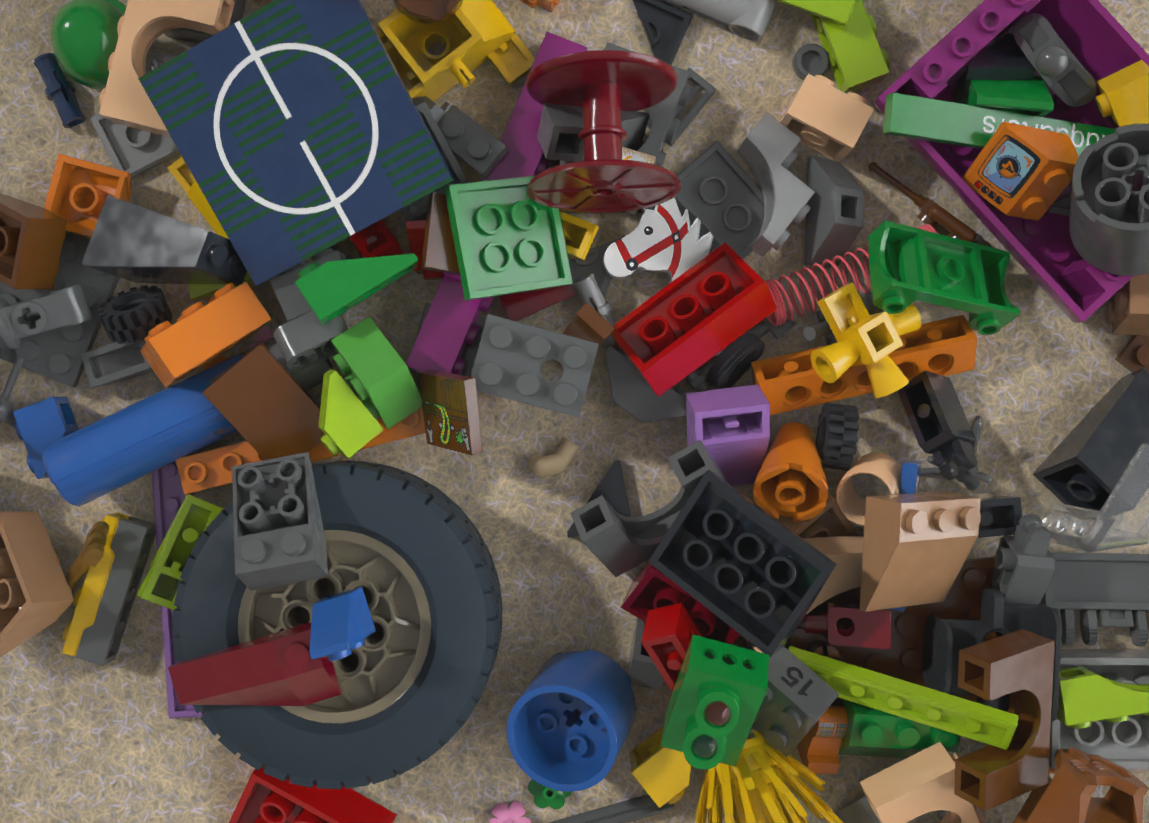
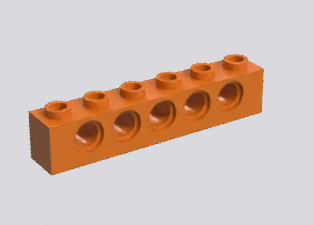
[751,315,977,415]

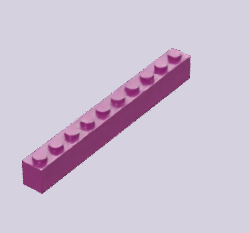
[406,32,587,375]

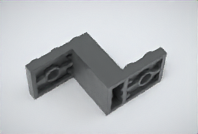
[408,303,599,418]

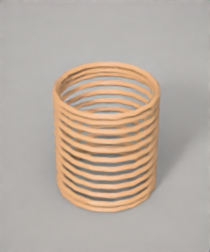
[836,452,902,526]

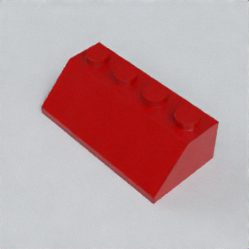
[611,242,778,397]

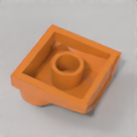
[44,154,132,237]

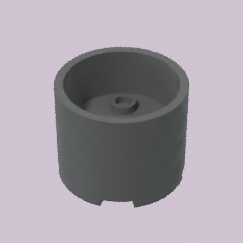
[1069,124,1149,276]

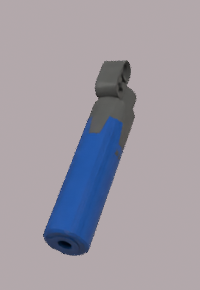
[43,311,348,507]

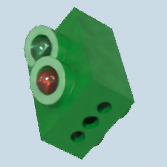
[661,634,769,770]

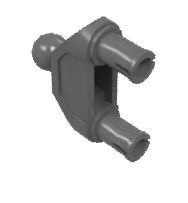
[1014,13,1097,107]

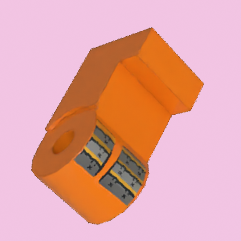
[797,705,848,774]

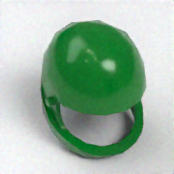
[50,0,126,91]

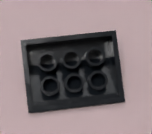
[648,470,837,657]

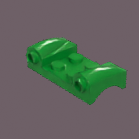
[868,220,1020,335]

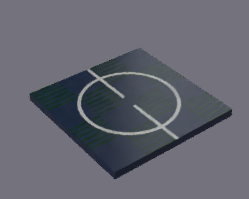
[138,0,455,286]

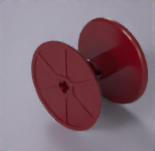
[526,50,681,213]

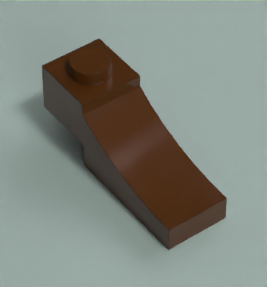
[552,302,615,371]

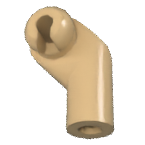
[527,438,579,478]

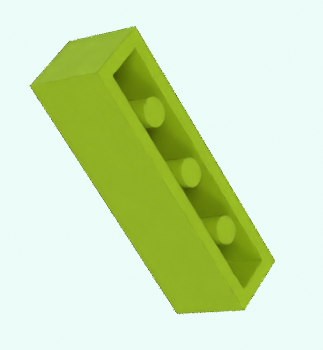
[810,0,890,94]

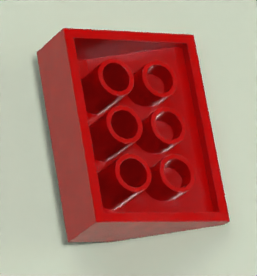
[229,767,397,823]

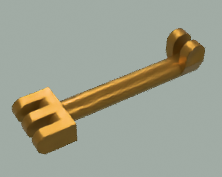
[64,521,109,591]

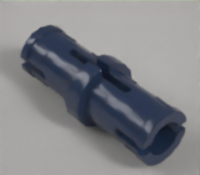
[34,53,86,128]

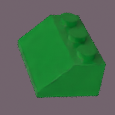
[838,699,961,758]

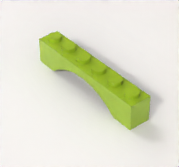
[1056,666,1149,729]

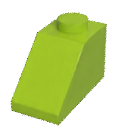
[318,370,384,459]

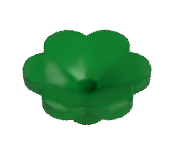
[528,779,572,809]

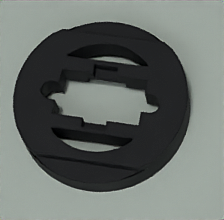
[707,333,765,389]

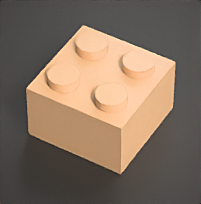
[780,74,874,162]

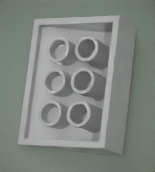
[1049,649,1149,769]

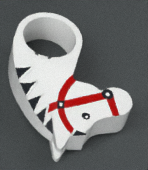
[602,198,726,356]

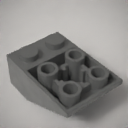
[232,452,328,591]

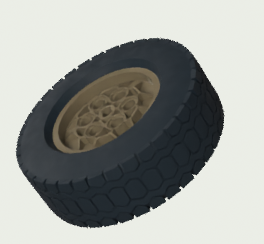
[172,461,503,789]

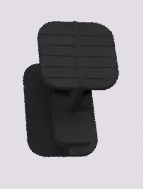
[922,588,1062,722]

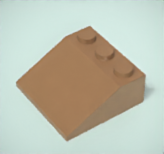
[859,492,981,612]
[0,511,74,657]

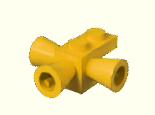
[810,282,922,398]

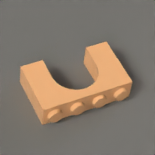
[99,0,235,137]
[860,742,985,823]

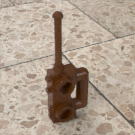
[868,162,982,243]

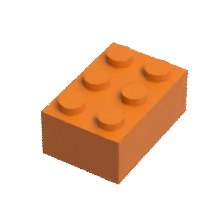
[140,282,271,388]

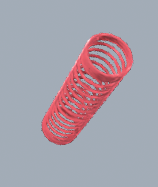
[765,224,938,326]

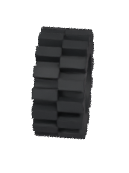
[97,285,173,344]
[816,402,859,471]

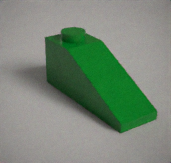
[295,254,418,326]

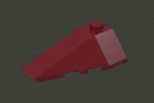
[168,622,342,706]

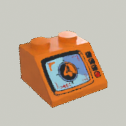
[962,121,1079,221]

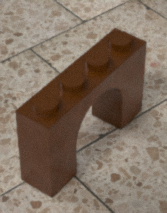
[954,629,1055,811]

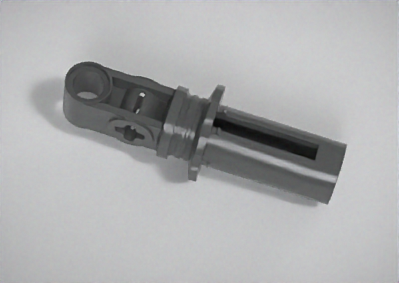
[0,284,93,355]

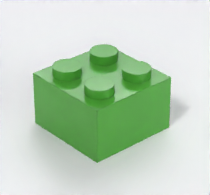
[331,316,422,429]

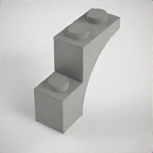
[737,112,815,257]

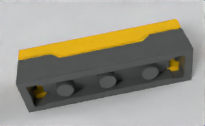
[62,512,156,666]

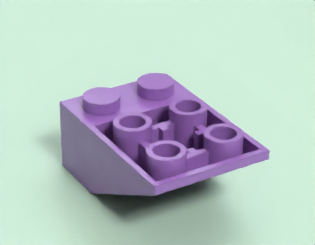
[686,385,770,486]

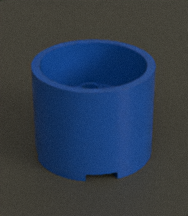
[506,649,637,792]

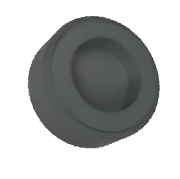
[792,44,830,80]

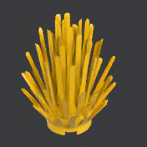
[694,730,844,823]

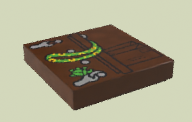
[418,369,483,455]

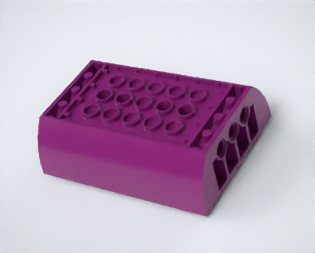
[873,0,1149,323]

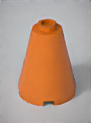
[753,422,829,522]

